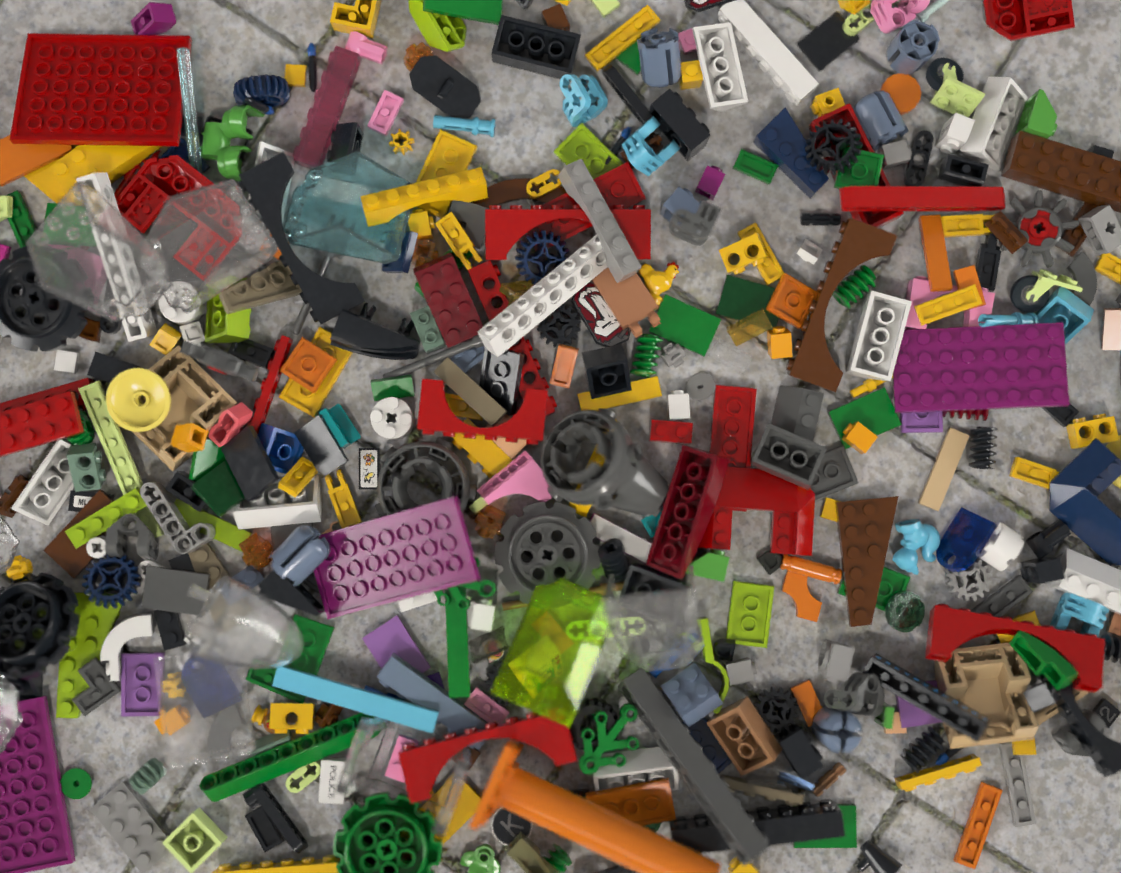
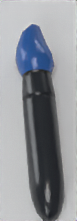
[307,43,317,92]
[245,97,274,115]
[605,127,632,165]
[935,748,963,765]

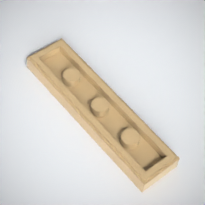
[918,428,970,511]

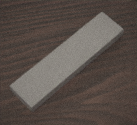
[998,742,1036,827]

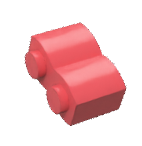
[209,402,253,447]

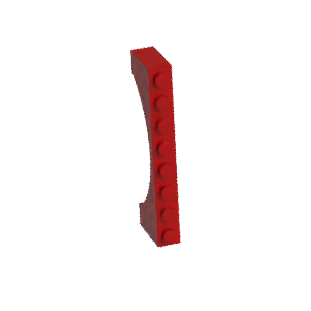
[485,205,651,260]
[925,604,1105,693]
[398,705,577,803]

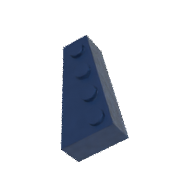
[753,107,829,199]

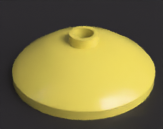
[106,368,171,432]

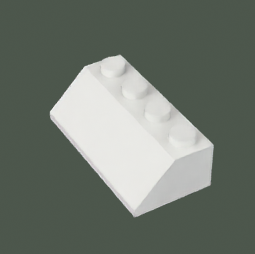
[960,77,1027,171]
[846,291,912,382]
[233,475,322,530]
[1050,548,1121,615]
[591,746,679,791]

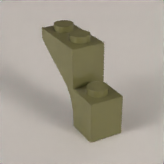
[507,832,559,873]

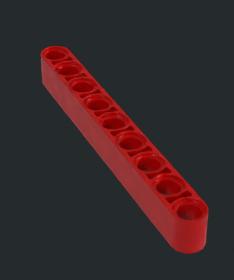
[839,186,1006,212]

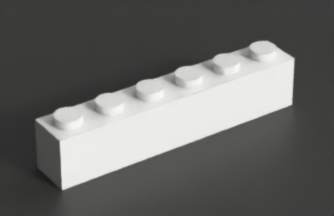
[717,0,819,106]

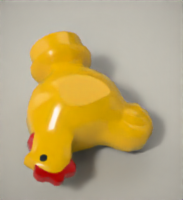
[639,262,679,306]

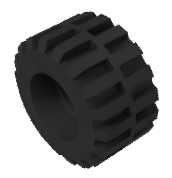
[568,697,619,751]

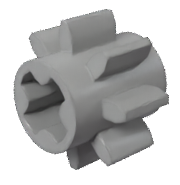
[660,342,686,368]

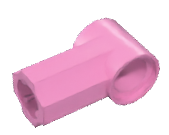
[344,31,388,64]

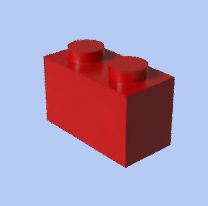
[648,420,693,445]

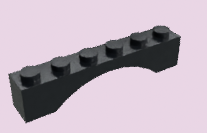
[1033,672,1121,777]

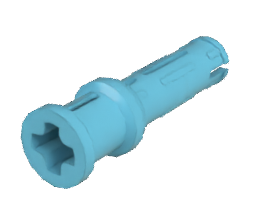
[433,115,496,138]
[978,312,1038,328]

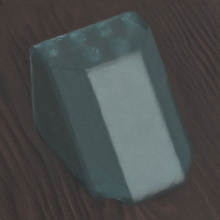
[283,151,412,264]

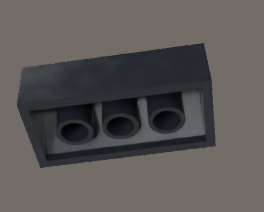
[491,15,581,82]

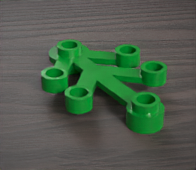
[434,557,496,611]
[579,703,639,774]

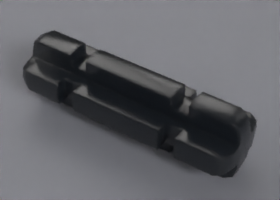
[800,214,841,226]

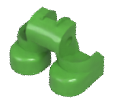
[200,105,264,182]

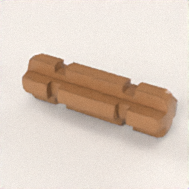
[812,762,846,797]

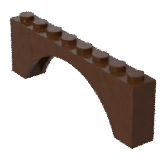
[786,218,898,392]

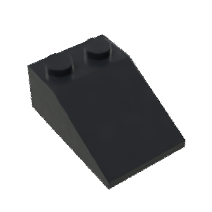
[257,570,325,616]

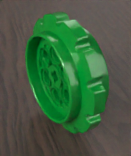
[333,791,443,873]

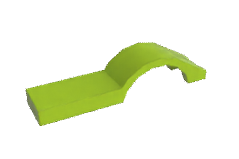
[697,617,729,714]

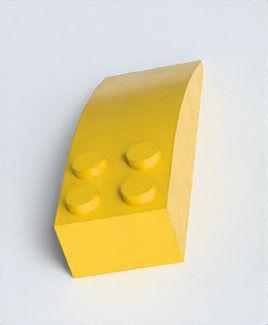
[48,145,162,205]

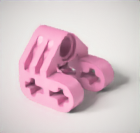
[870,0,930,34]

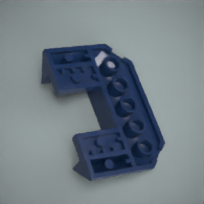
[1049,438,1121,566]

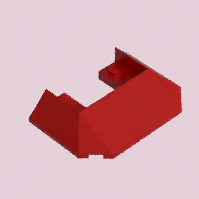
[983,0,1075,41]
[116,155,245,283]
[698,467,815,556]

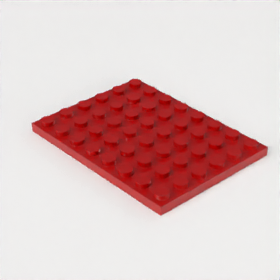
[10,33,192,146]

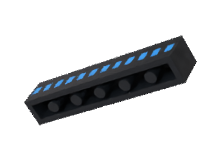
[863,653,992,743]

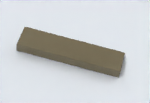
[434,357,507,427]

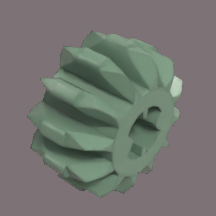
[129,758,167,794]

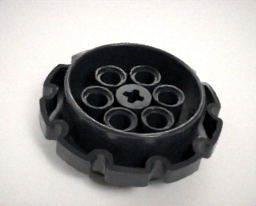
[0,245,92,352]
[0,572,80,680]

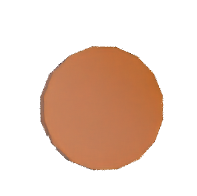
[880,73,921,115]

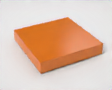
[765,273,818,329]
[280,337,337,394]

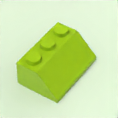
[205,274,251,343]

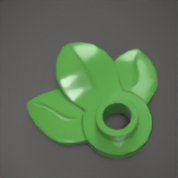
[460,844,501,873]

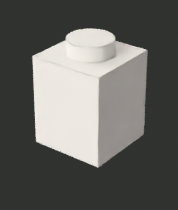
[666,390,690,421]

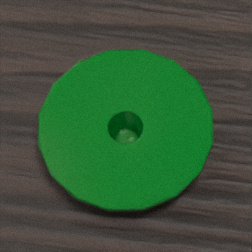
[61,768,92,800]

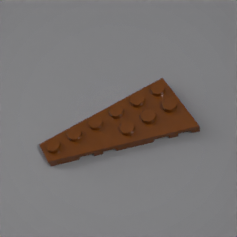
[835,496,899,627]

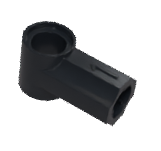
[1026,520,1071,559]

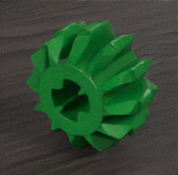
[67,411,95,445]

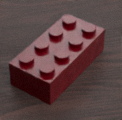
[413,252,484,348]

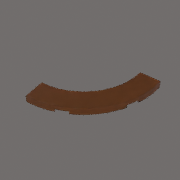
[471,178,567,208]

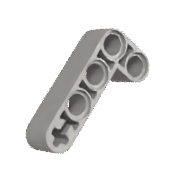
[140,482,216,554]

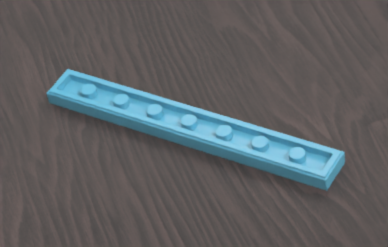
[272,665,439,734]

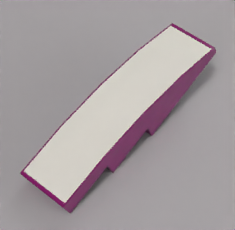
[589,513,661,572]

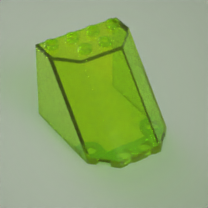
[490,578,614,727]

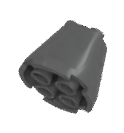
[611,457,669,517]

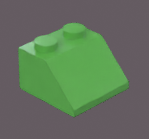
[1015,89,1057,139]
[686,549,730,582]

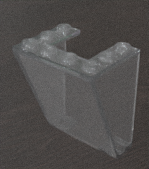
[154,643,256,769]

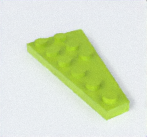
[56,592,126,718]

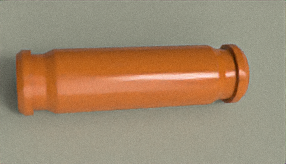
[780,554,842,585]

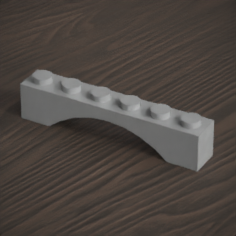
[558,159,641,283]

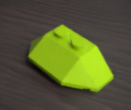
[408,0,467,52]

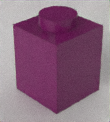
[695,166,726,201]

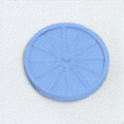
[778,772,815,791]

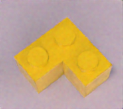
[330,0,382,39]

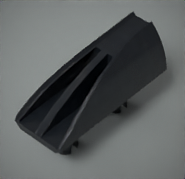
[330,303,420,360]

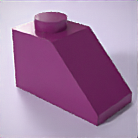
[131,2,177,35]

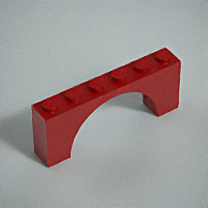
[417,379,548,445]

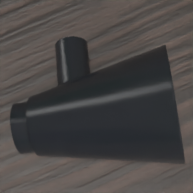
[857,840,902,873]

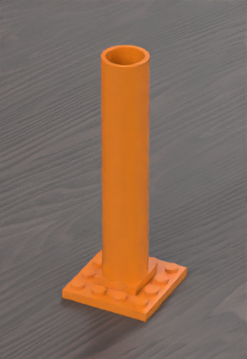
[469,739,721,873]

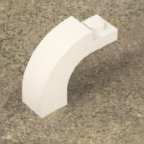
[100,612,154,681]

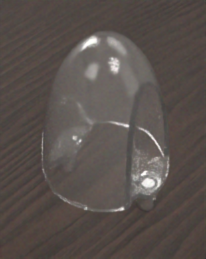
[187,576,304,669]

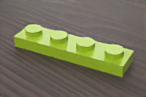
[65,487,147,549]

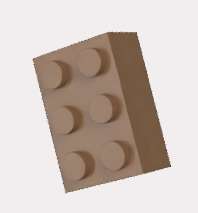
[707,696,783,776]

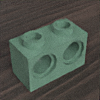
[410,306,446,354]
[67,443,106,492]

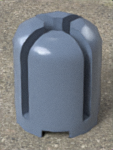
[886,20,940,75]
[637,28,681,88]
[853,91,909,151]
[268,525,330,586]
[811,705,862,753]

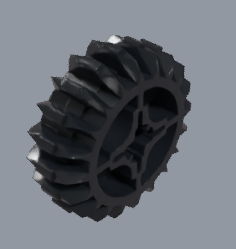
[805,119,863,176]

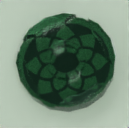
[885,591,925,633]

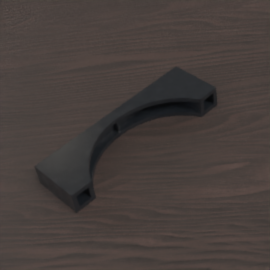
[238,152,365,324]

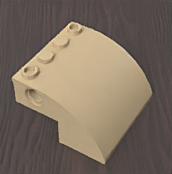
[132,345,237,471]
[934,643,1039,749]

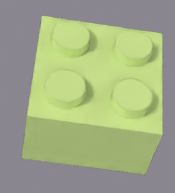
[162,807,228,873]

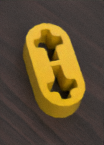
[526,169,561,198]

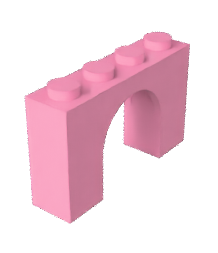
[905,276,995,330]

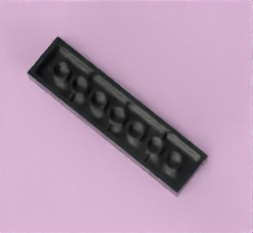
[669,799,845,854]

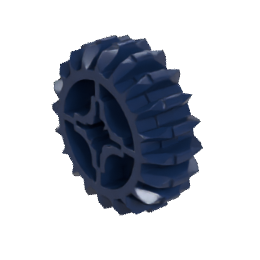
[233,74,290,107]
[515,230,569,285]
[82,554,141,609]

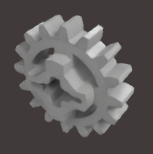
[945,556,992,601]

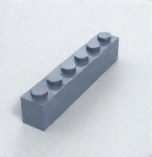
[377,653,488,750]

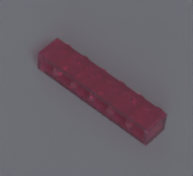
[293,46,362,172]

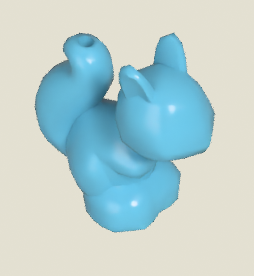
[893,519,940,575]

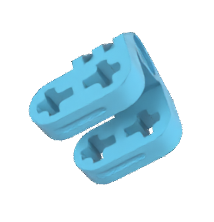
[559,74,608,127]
[622,116,680,176]
[1050,593,1110,637]

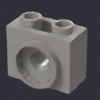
[818,640,855,684]

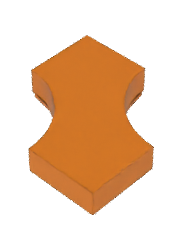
[781,571,822,622]

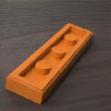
[918,215,953,292]
[954,782,1003,869]

